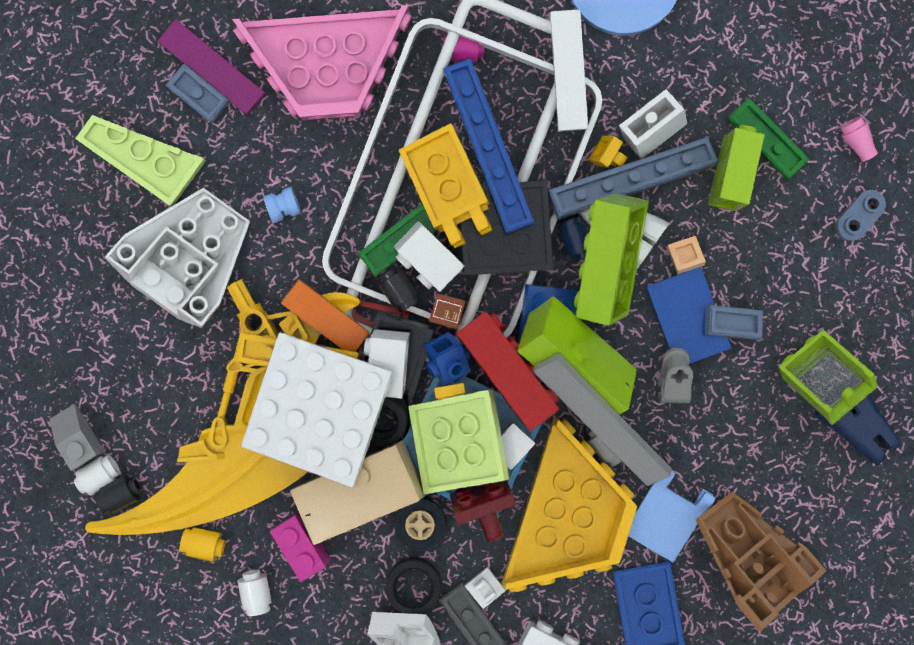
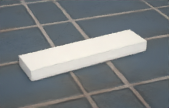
[550,9,588,132]

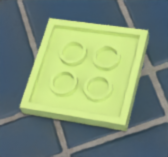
[408,390,509,494]

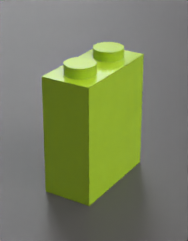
[708,125,765,211]

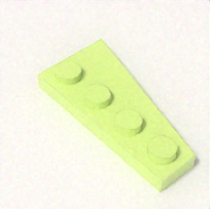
[75,115,206,207]

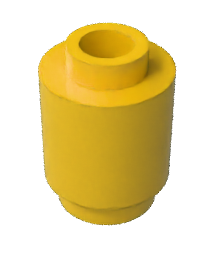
[179,527,226,562]

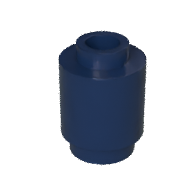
[559,216,590,261]

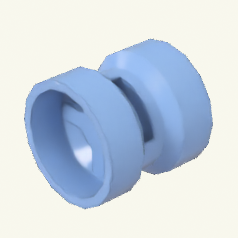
[264,187,301,223]

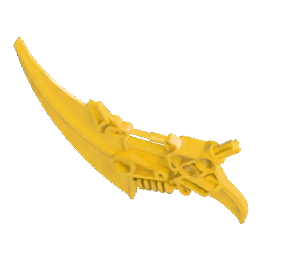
[85,279,361,535]

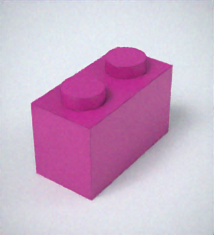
[269,512,331,582]

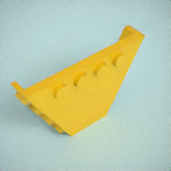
[501,417,637,592]

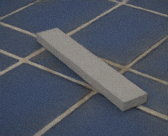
[533,352,672,486]

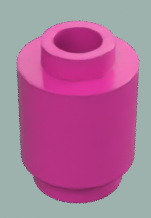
[443,33,484,63]

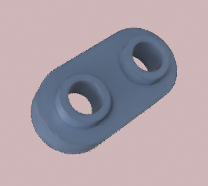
[835,190,886,241]

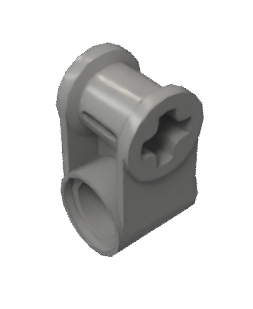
[658,348,693,403]

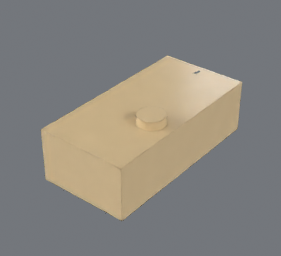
[290,440,426,545]

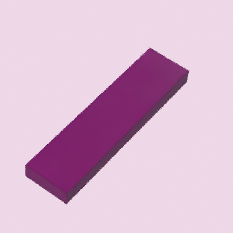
[157,19,266,116]

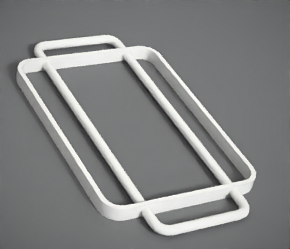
[322,0,602,362]

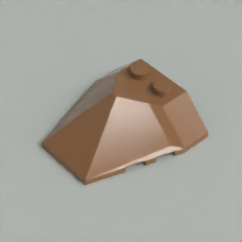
[696,491,826,632]

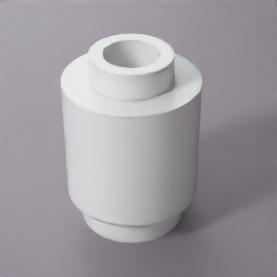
[74,455,121,496]
[237,570,272,616]

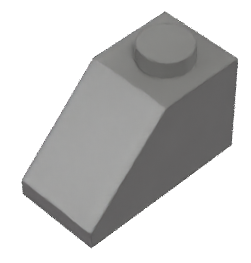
[50,404,106,471]

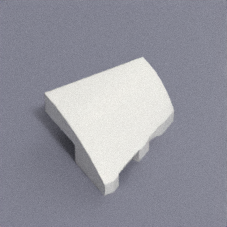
[367,612,441,645]

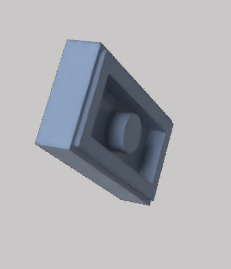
[165,64,230,124]

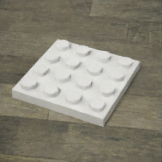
[241,332,394,488]

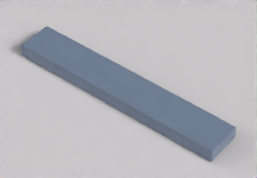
[548,137,719,220]

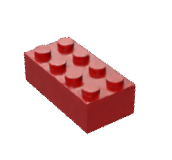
[456,311,560,431]

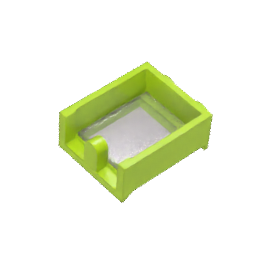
[779,330,877,425]

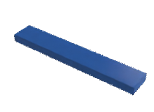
[443,58,535,235]

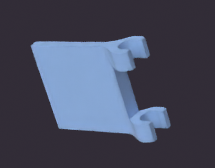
[628,470,716,563]

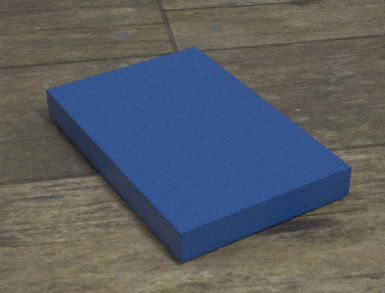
[645,267,731,364]
[612,560,685,645]

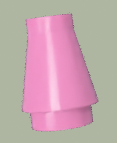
[840,116,878,162]

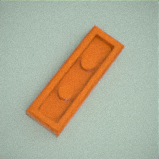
[281,279,370,351]

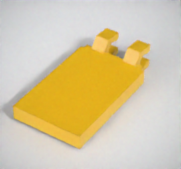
[399,123,493,249]

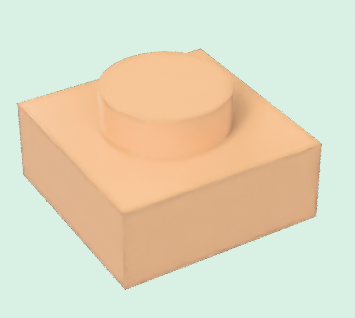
[667,236,706,275]

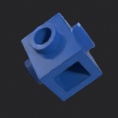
[423,332,471,386]

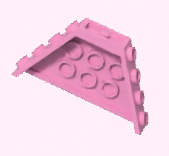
[232,5,412,120]

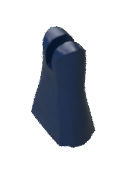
[814,377,901,465]

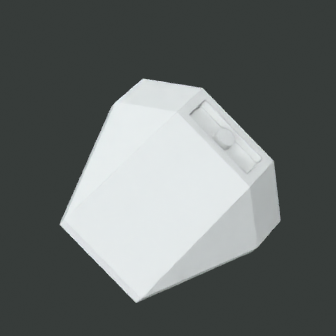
[105,188,250,328]

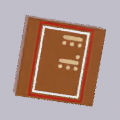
[429,293,466,329]

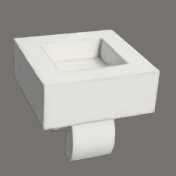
[465,567,506,609]

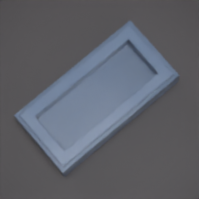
[705,305,763,340]

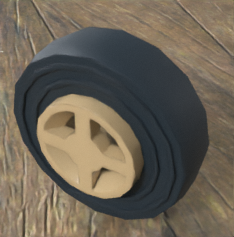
[394,498,447,551]

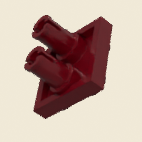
[450,480,516,542]

